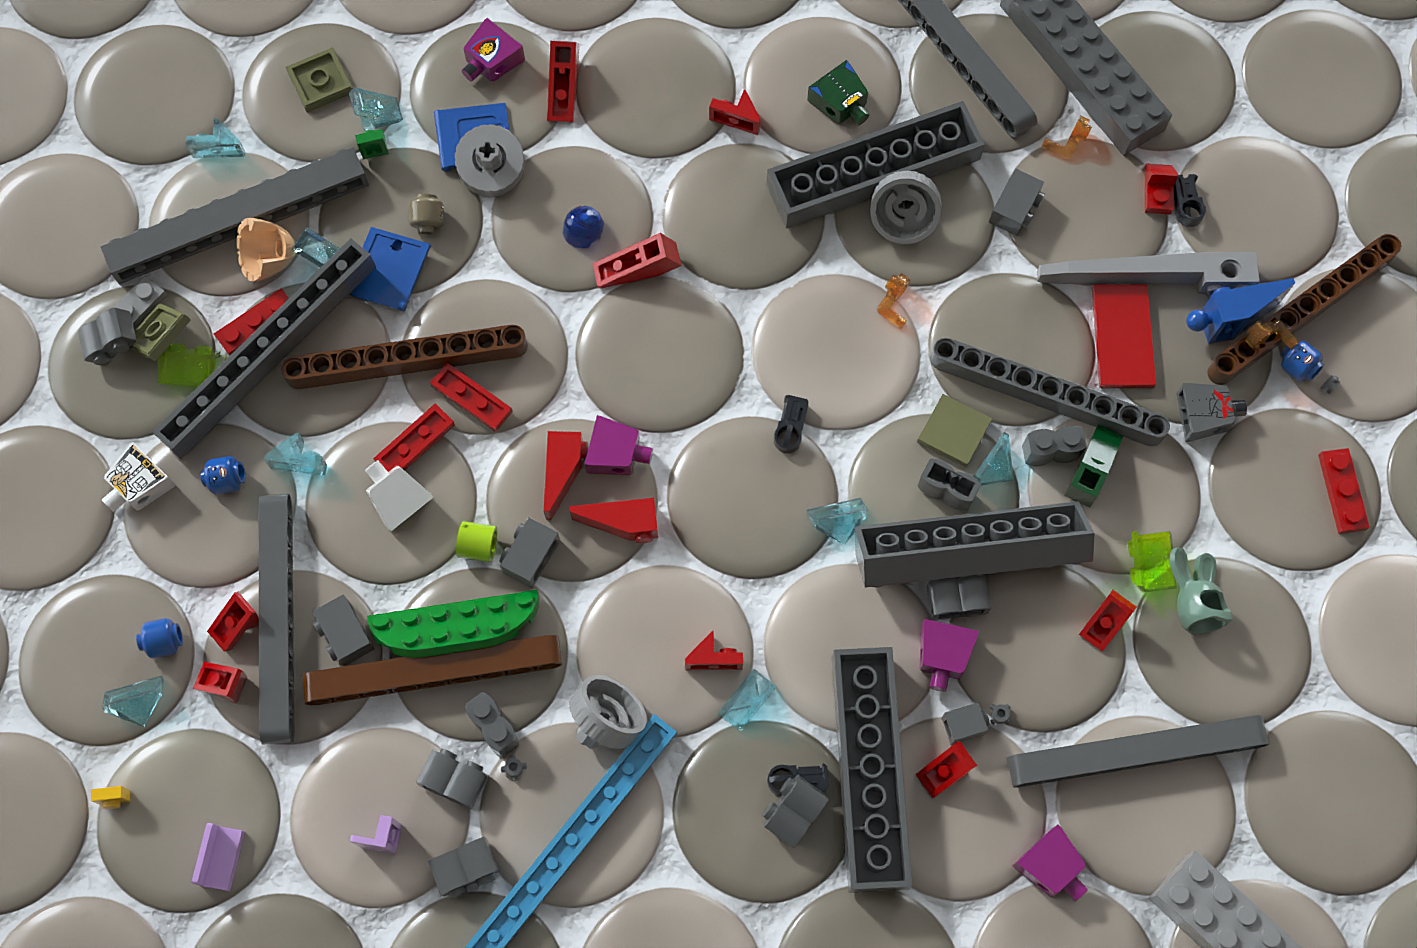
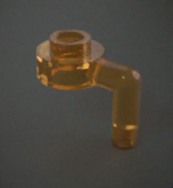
[1041,115,1092,159]
[877,273,911,329]
[1245,320,1300,349]

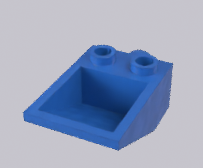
[1186,278,1295,344]

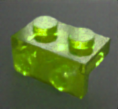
[158,343,221,387]
[1128,531,1177,593]

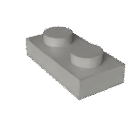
[113,275,167,329]

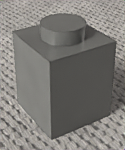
[941,702,990,745]

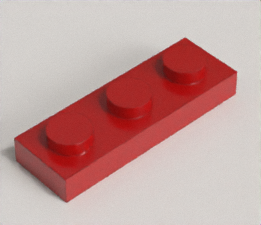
[213,288,289,356]
[430,363,513,432]
[373,403,455,472]
[1318,448,1370,534]

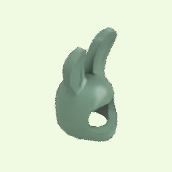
[1170,547,1233,634]

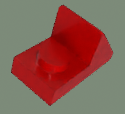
[709,90,760,135]
[1145,163,1178,215]
[1079,590,1137,651]
[207,591,259,652]
[685,630,743,670]
[193,662,247,704]
[916,741,978,798]

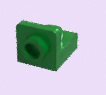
[355,129,389,160]

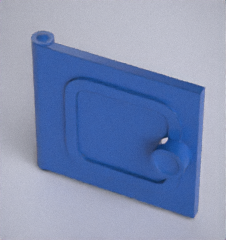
[434,103,510,171]
[349,227,431,311]

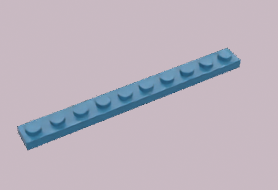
[465,714,677,948]

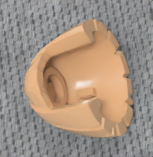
[236,218,296,282]

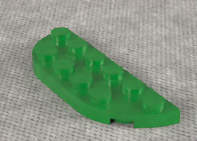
[367,589,539,658]

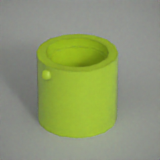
[456,521,498,562]

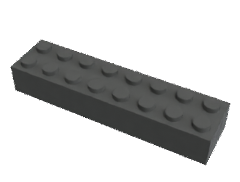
[1000,0,1172,156]
[766,101,985,229]
[854,501,1095,588]
[832,647,912,893]

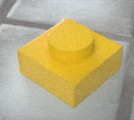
[91,786,130,809]

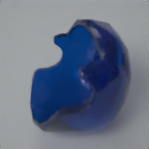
[562,205,604,248]

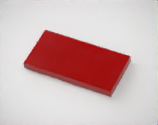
[1092,284,1156,388]

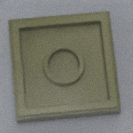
[285,47,354,112]
[129,303,191,361]
[917,394,992,467]

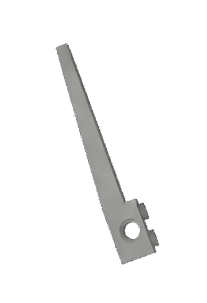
[1037,252,1260,296]

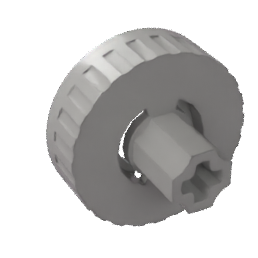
[455,124,525,197]
[870,171,941,244]
[569,675,647,749]

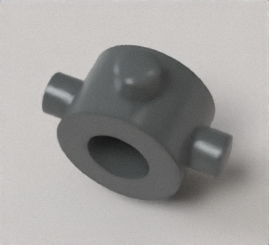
[1321,375,1340,394]
[989,704,1011,725]
[501,755,527,781]

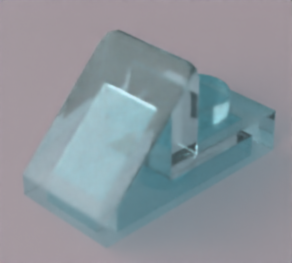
[349,87,403,131]
[186,118,246,158]
[264,433,327,475]

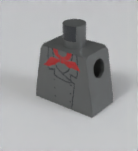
[1176,383,1247,442]

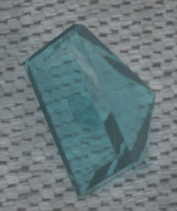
[292,227,340,268]
[973,432,1013,486]
[807,498,868,545]
[718,669,777,732]
[102,675,164,727]

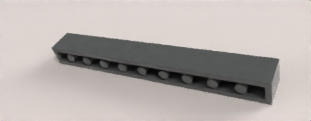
[100,147,369,285]
[152,238,376,459]

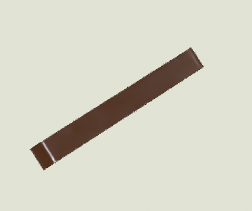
[1207,234,1402,385]
[281,325,528,389]
[302,635,562,706]

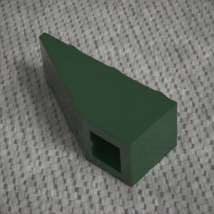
[1064,424,1123,508]

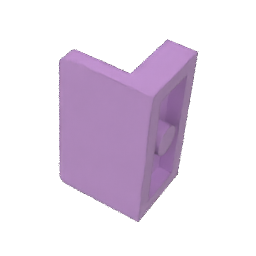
[350,815,402,854]
[192,823,245,892]

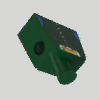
[807,60,870,125]

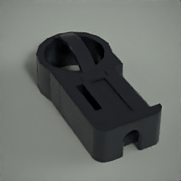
[1174,174,1206,227]
[774,395,809,453]
[767,763,829,796]

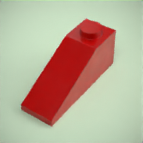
[547,41,580,122]
[592,233,682,289]
[543,431,588,520]
[569,498,658,543]

